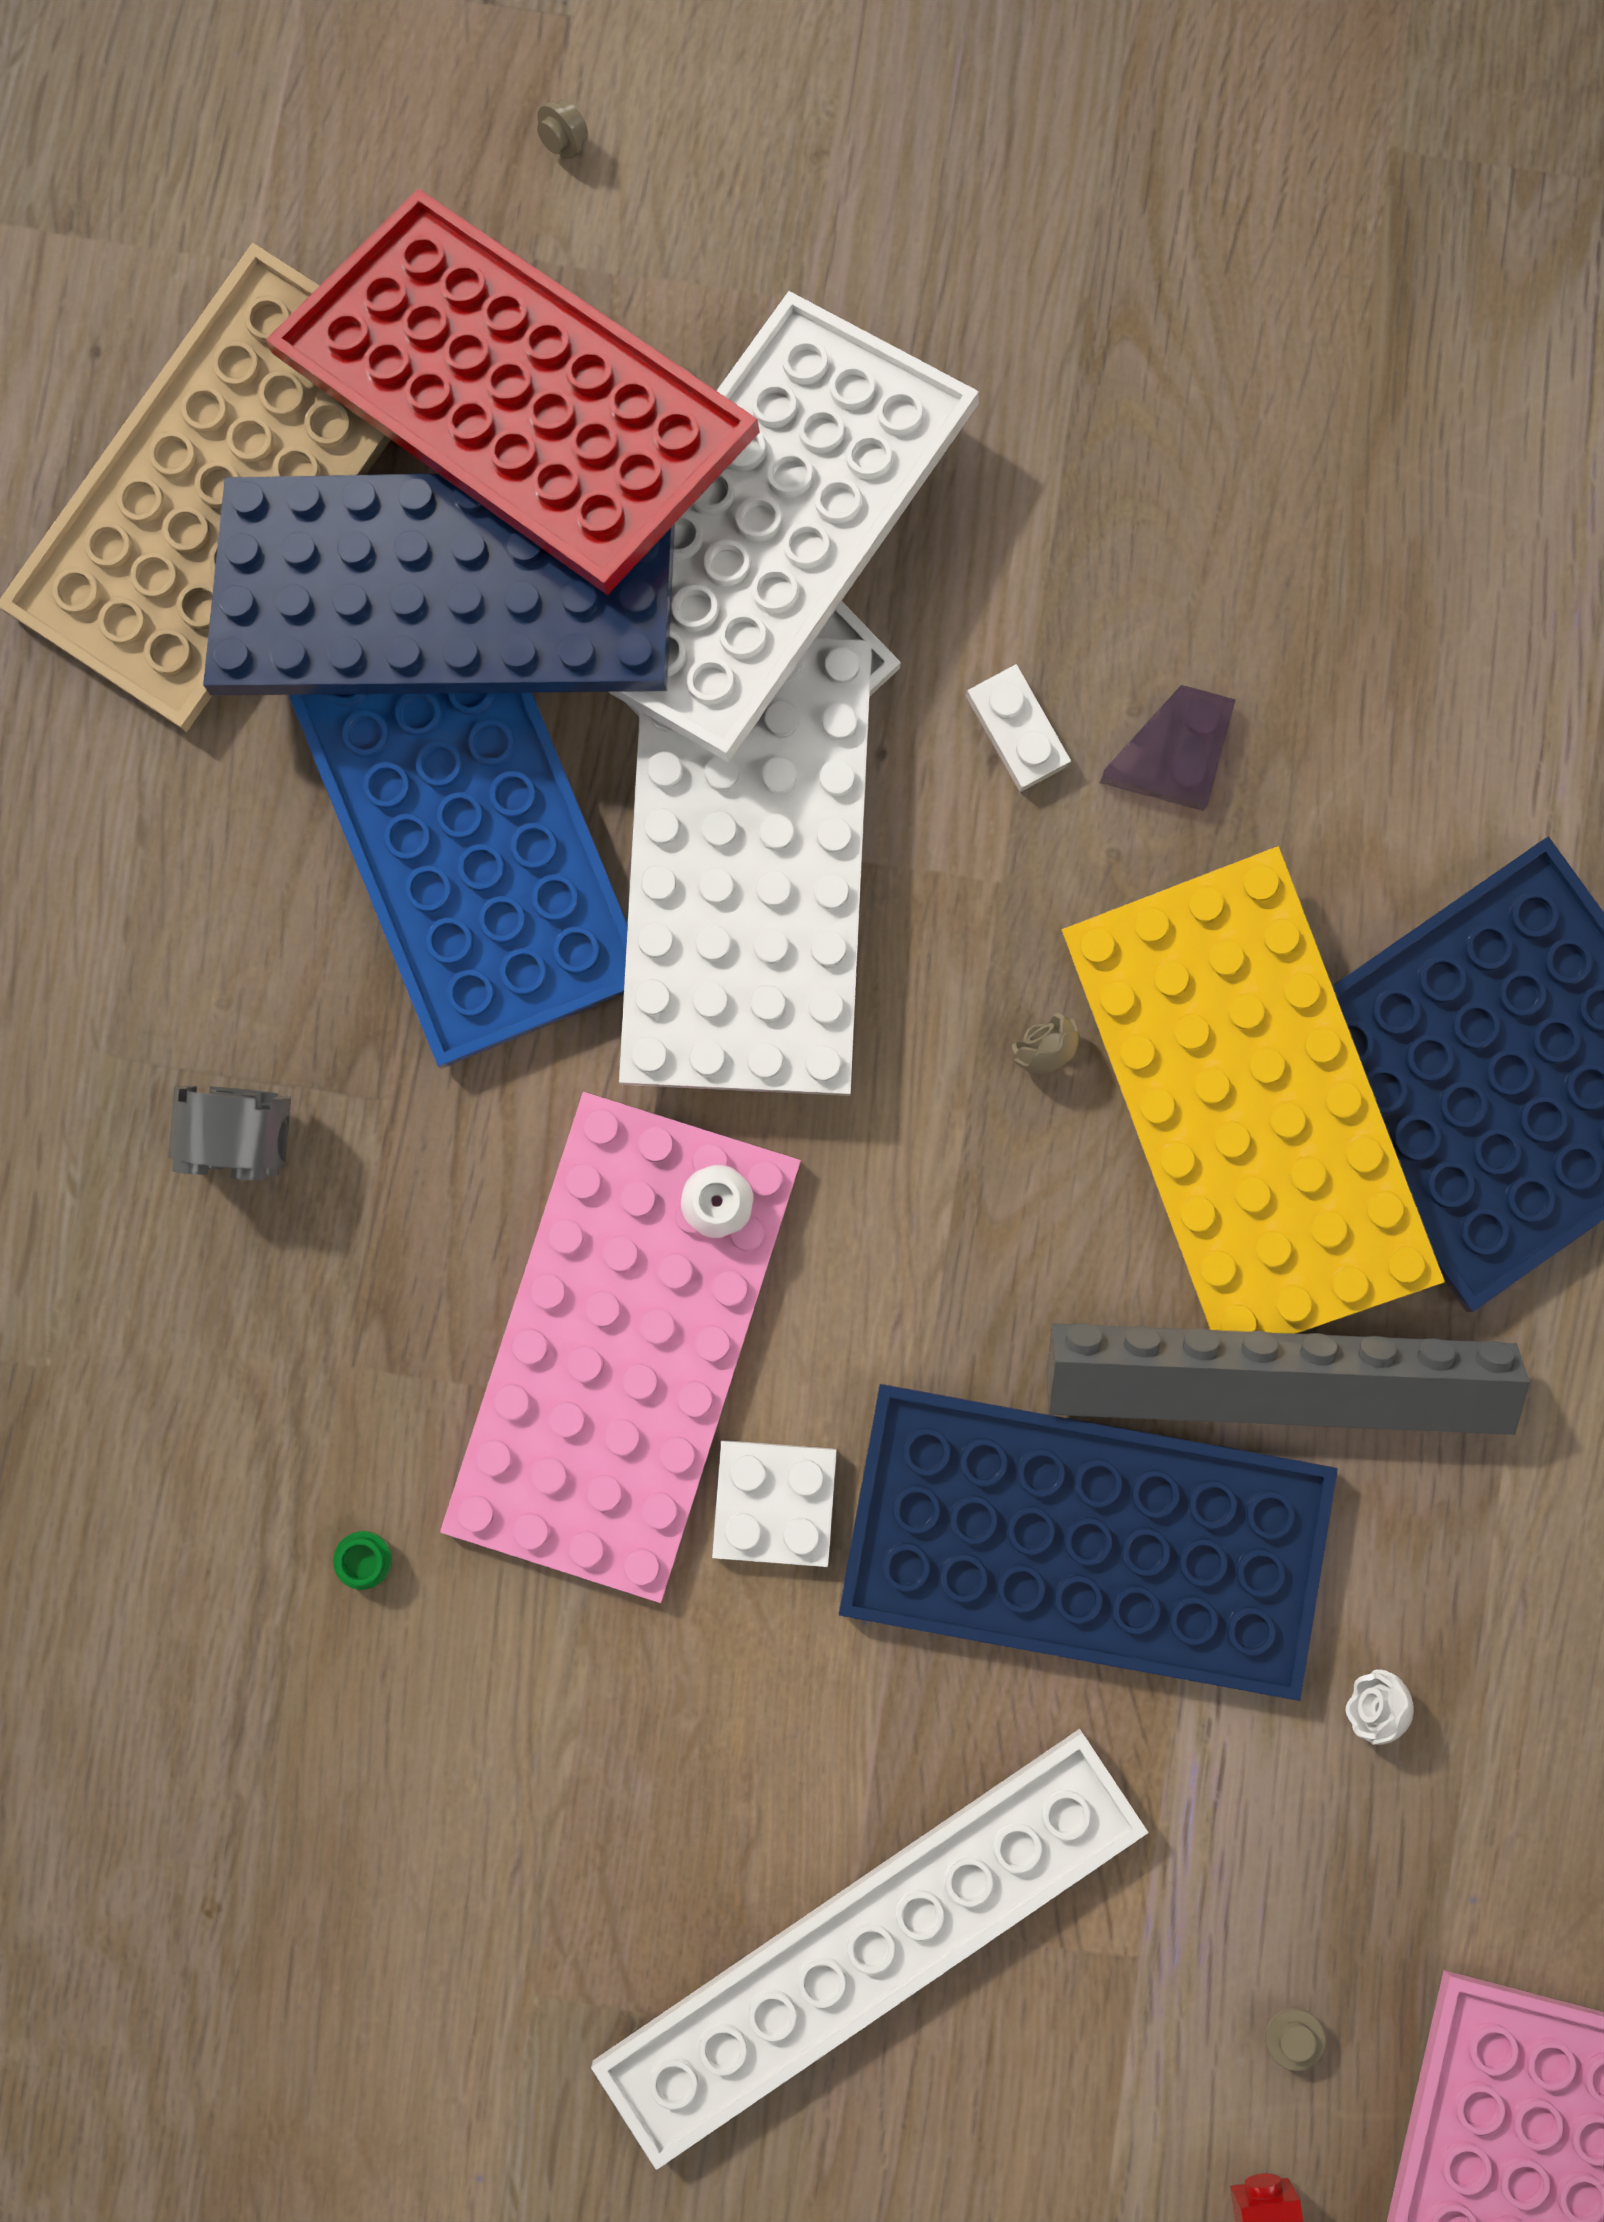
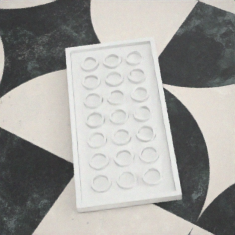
[609,291,979,763]
[619,638,872,1096]

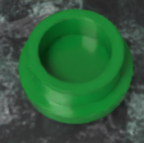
[333,1531,392,1590]

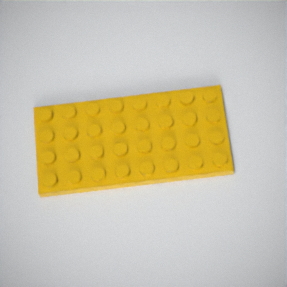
[1061,846,1445,1334]

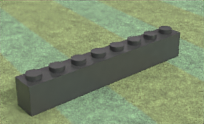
[1046,1323,1530,1435]

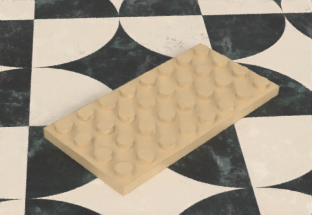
[0,242,391,733]

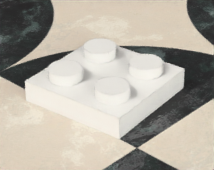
[712,1440,837,1567]

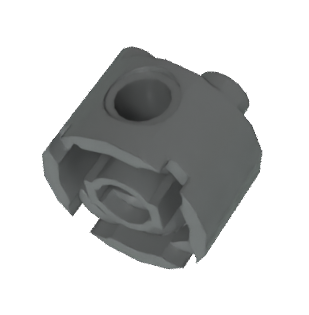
[168,1086,291,1181]

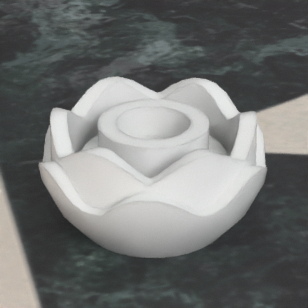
[681,1165,754,1238]
[1346,1670,1414,1745]

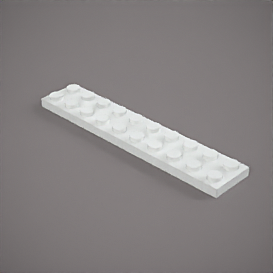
[591,1729,1149,2170]

